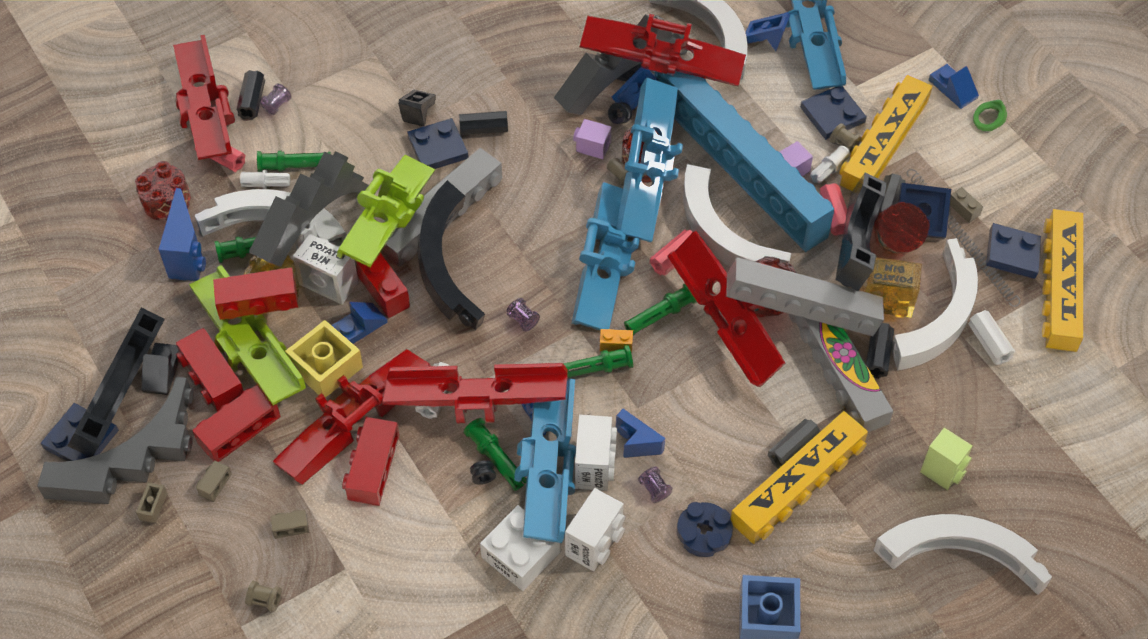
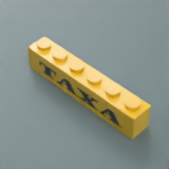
[839,75,933,191]
[1042,209,1083,352]
[730,411,868,545]

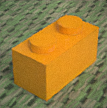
[600,329,633,353]

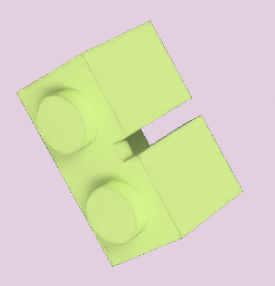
[920,428,972,490]

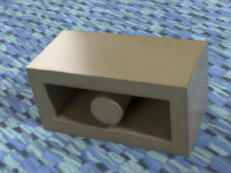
[950,187,983,223]
[196,460,232,502]
[136,482,168,524]
[271,510,309,539]

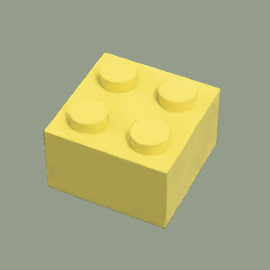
[285,320,363,398]

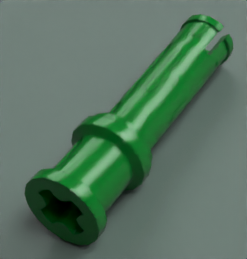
[257,150,331,172]
[214,236,256,263]
[624,283,697,335]
[563,345,633,378]
[463,418,527,491]

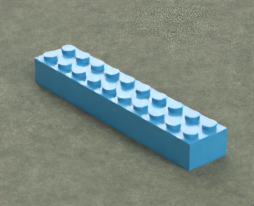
[654,57,834,252]

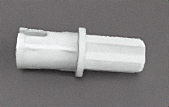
[810,146,851,183]
[240,170,290,189]

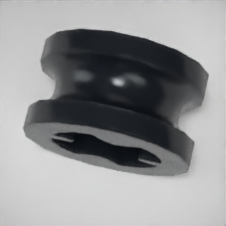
[608,102,632,124]
[470,460,496,485]

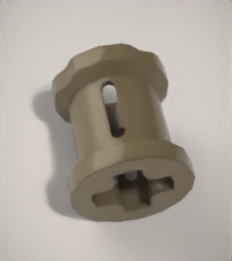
[829,124,862,153]
[245,581,282,612]

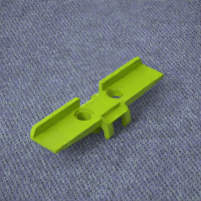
[337,155,435,267]
[189,265,306,405]

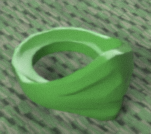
[973,100,1007,131]

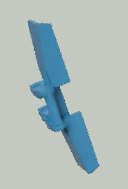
[786,0,846,90]
[616,78,683,242]
[571,182,640,330]
[514,379,576,543]

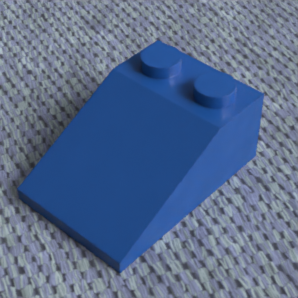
[159,188,206,281]

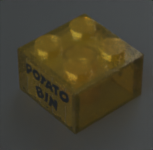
[862,257,922,317]

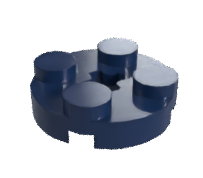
[677,502,733,557]

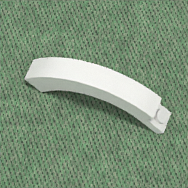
[650,0,748,79]
[683,164,791,270]
[195,189,346,247]
[891,238,978,371]
[874,514,1052,595]

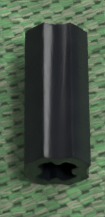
[236,70,266,120]
[459,111,508,135]
[866,323,895,379]

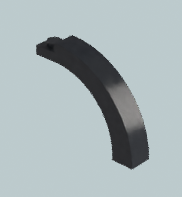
[418,180,485,331]

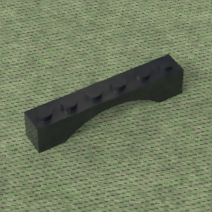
[835,172,887,291]
[67,307,165,457]

